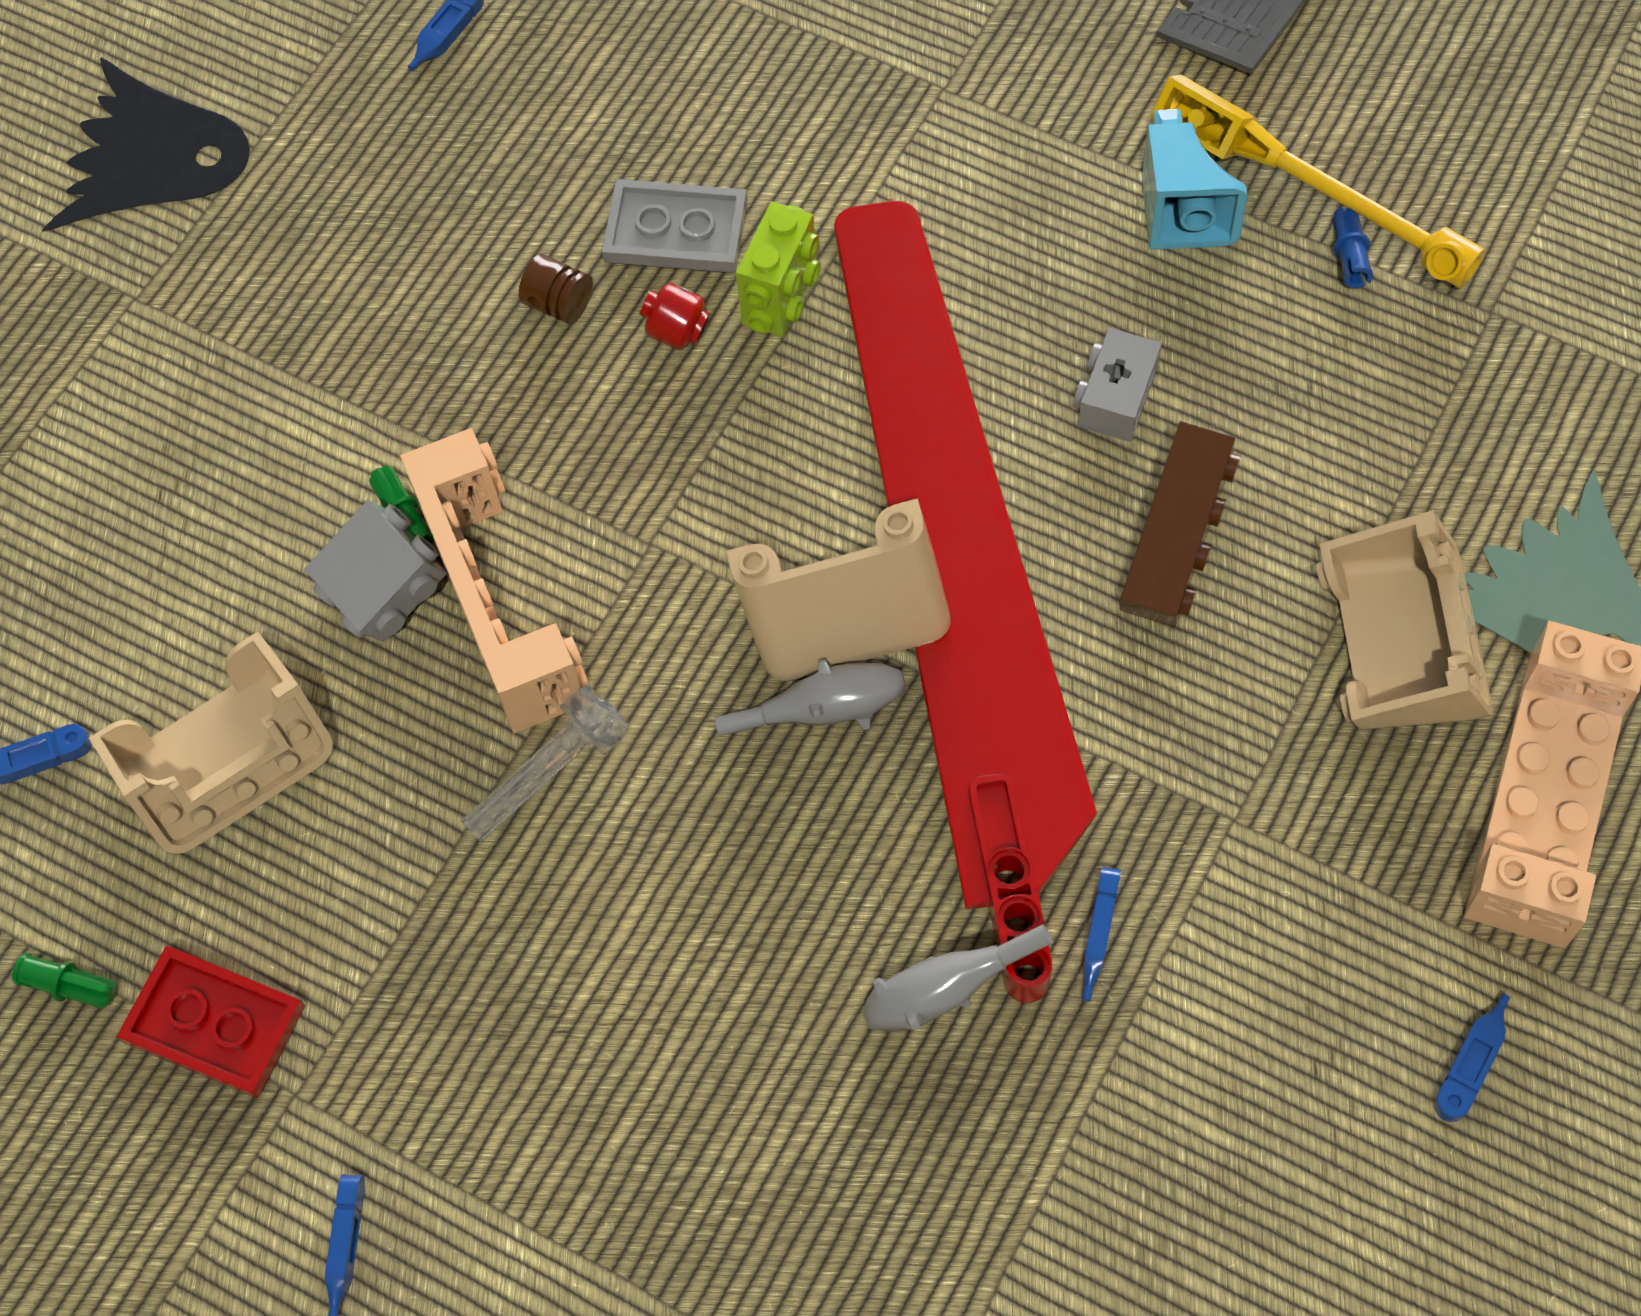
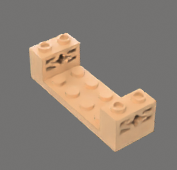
[400,428,589,734]
[1463,620,1641,949]

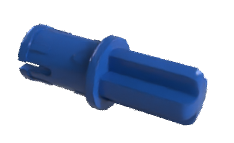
[1333,207,1373,288]

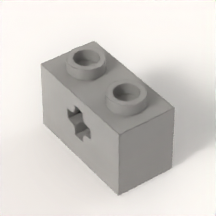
[1073,328,1162,442]

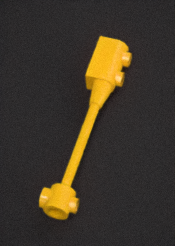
[1150,75,1486,289]

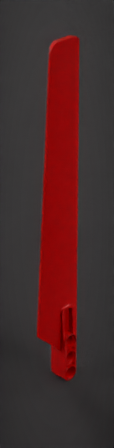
[834,201,1097,1003]

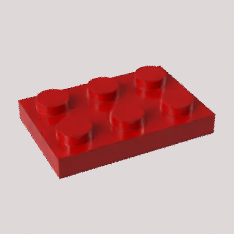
[116,945,306,1099]

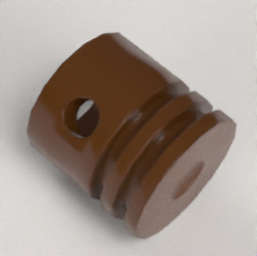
[518,254,593,325]

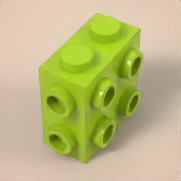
[736,201,821,337]

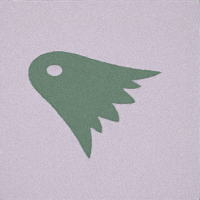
[1465,471,1641,654]

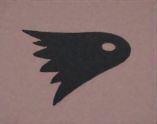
[42,57,250,232]

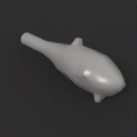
[715,659,906,736]
[863,925,1053,1032]

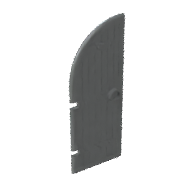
[1155,0,1307,74]

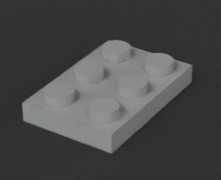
[602,179,748,273]

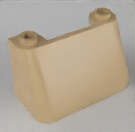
[726,498,951,681]
[1316,510,1492,730]
[89,632,333,854]

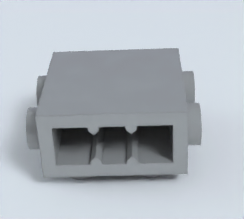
[304,500,447,642]

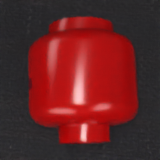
[639,283,710,350]

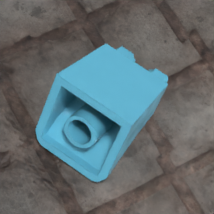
[1142,109,1247,250]

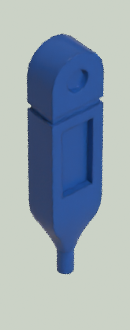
[408,0,484,71]
[0,724,92,784]
[1082,866,1121,1002]
[1434,994,1510,1122]
[325,1174,365,1316]

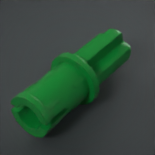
[369,465,434,544]
[12,953,117,1009]

